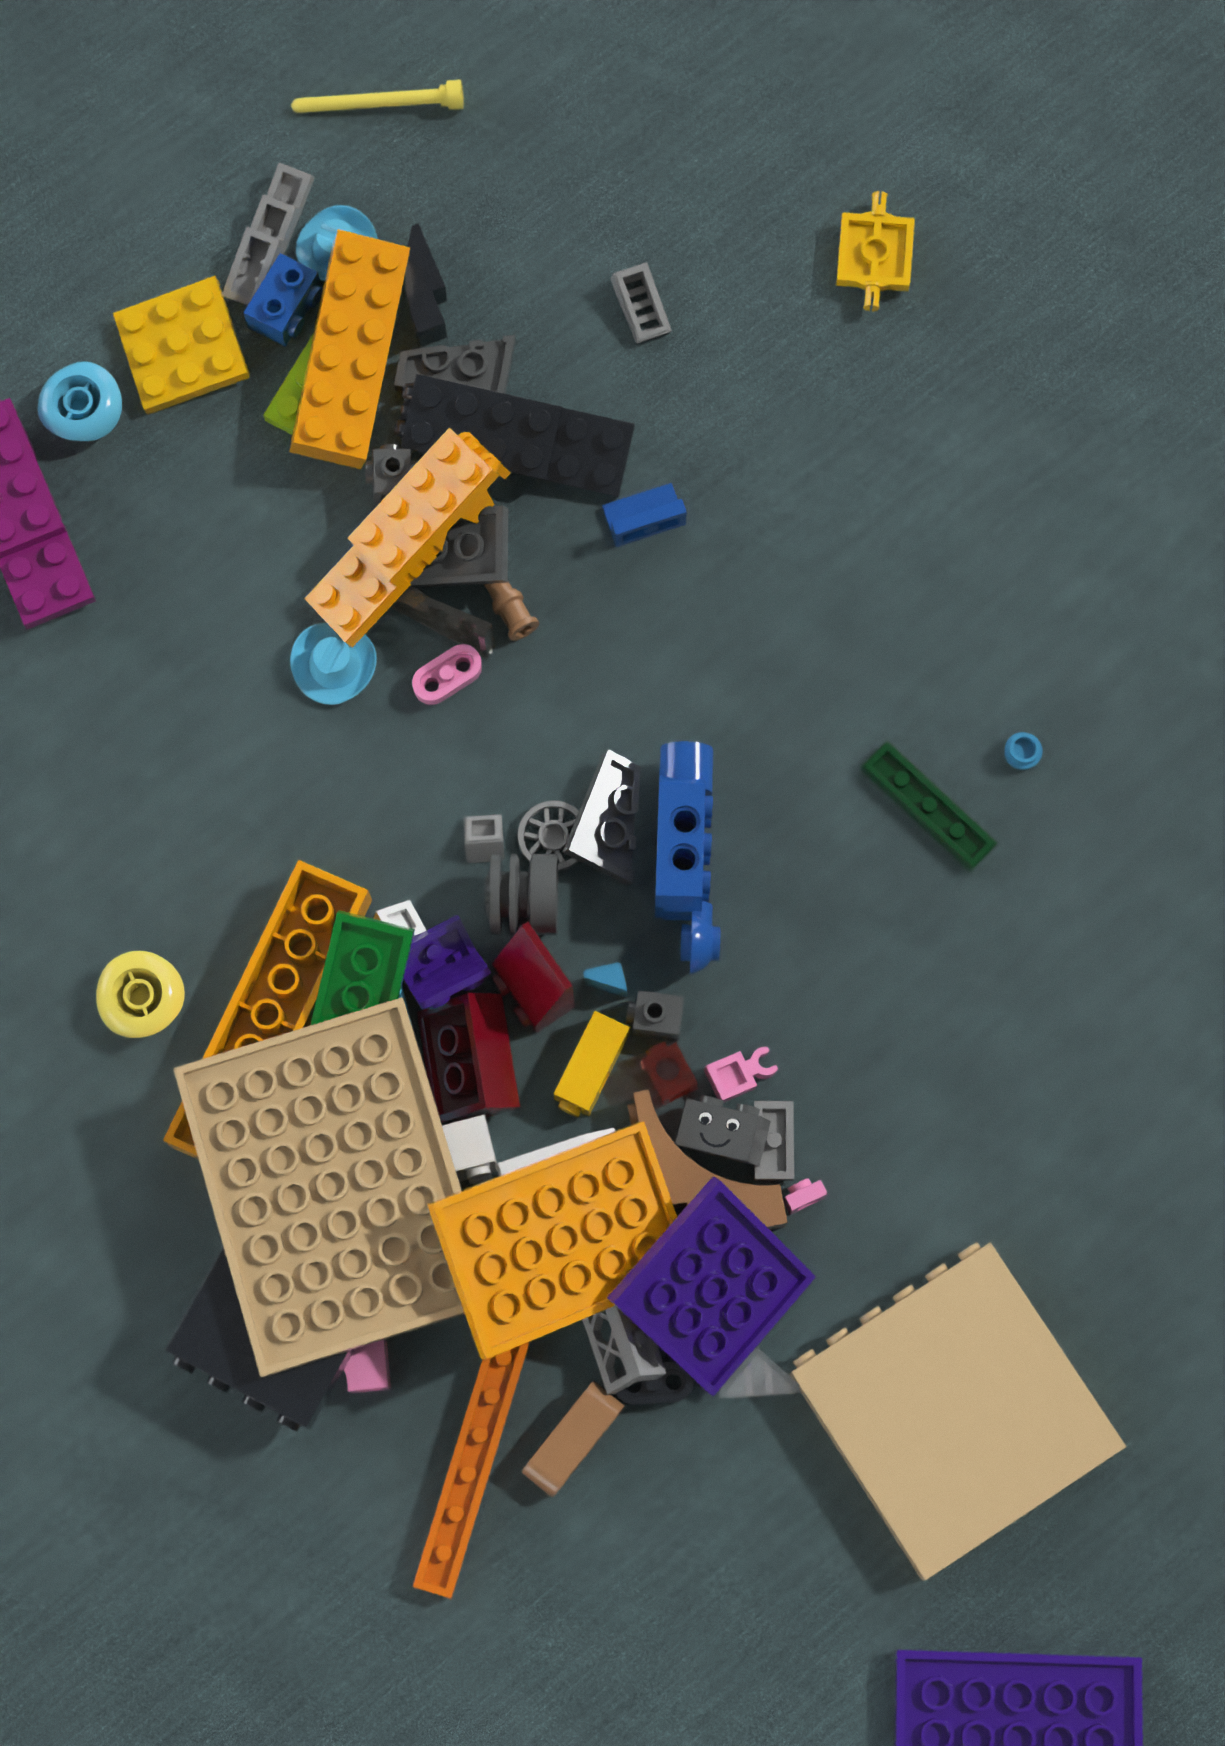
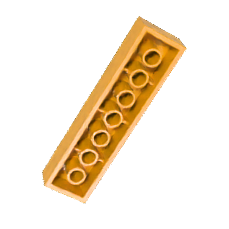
[163,860,372,1160]

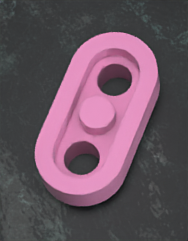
[412,644,482,705]

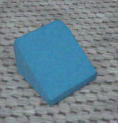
[583,962,627,997]

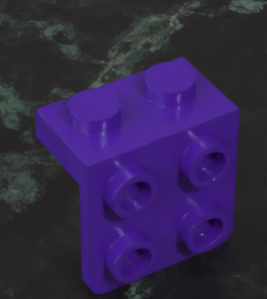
[404,915,490,1009]

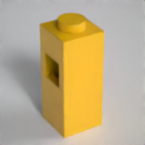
[554,1011,630,1117]

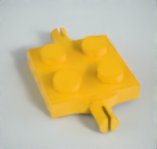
[836,191,915,312]

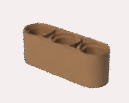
[521,1381,625,1498]

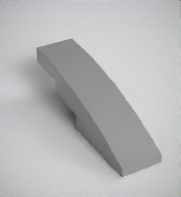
[222,163,315,306]

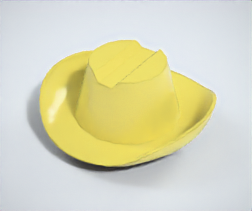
[96,951,185,1038]

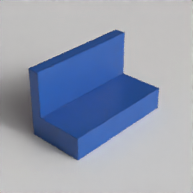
[602,483,687,547]

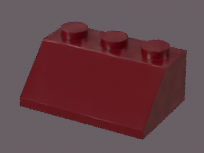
[417,993,520,1125]

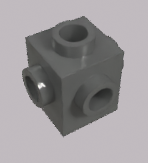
[365,444,417,503]

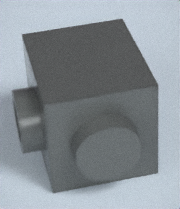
[626,991,684,1041]

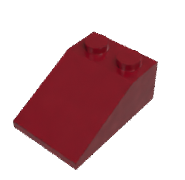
[491,922,575,1033]

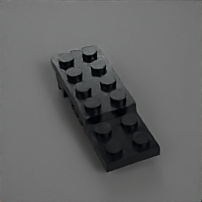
[394,374,635,497]

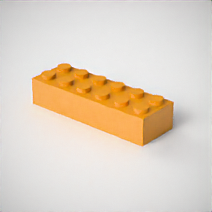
[289,229,410,469]

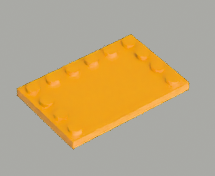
[427,1121,677,1359]

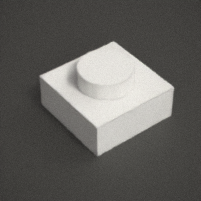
[373,900,426,937]

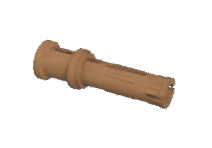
[484,582,539,641]

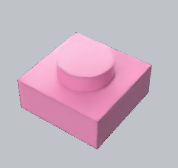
[783,1178,828,1215]

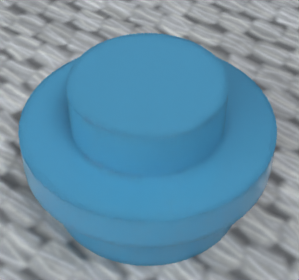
[1004,732,1042,770]

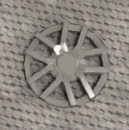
[518,801,579,871]

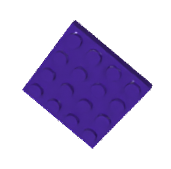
[607,1176,816,1397]

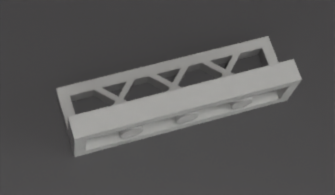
[582,1306,667,1394]

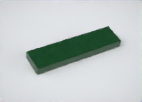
[860,741,998,873]

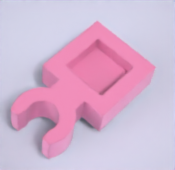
[704,1047,778,1102]

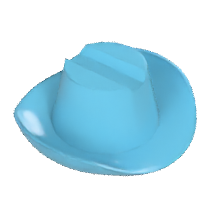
[296,205,378,282]
[37,361,122,441]
[290,622,377,705]

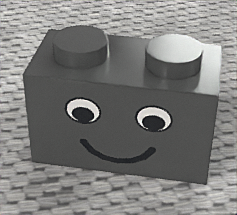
[675,1095,771,1167]

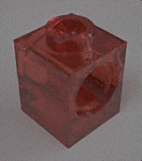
[641,1042,698,1107]

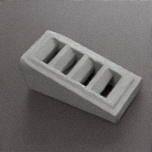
[610,262,672,344]

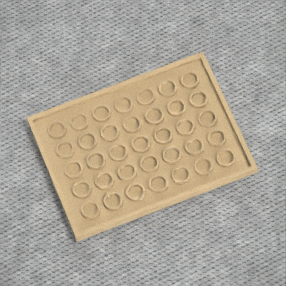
[173,997,465,1378]

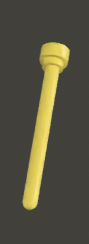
[292,80,464,113]

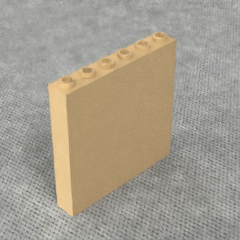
[789,1242,1126,1580]

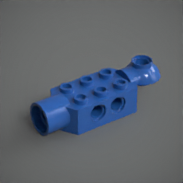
[655,741,720,974]

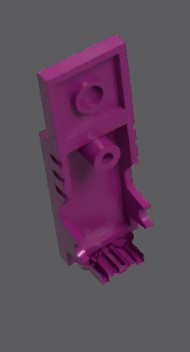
[0,398,96,630]

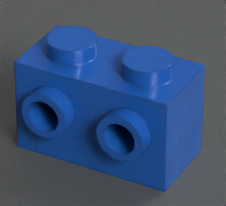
[243,253,323,347]

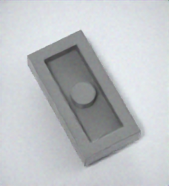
[754,1101,794,1181]

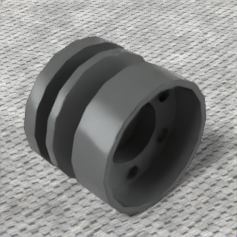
[485,854,558,935]

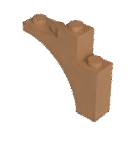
[627,1090,788,1230]

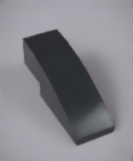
[405,223,447,348]

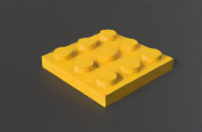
[113,276,250,415]

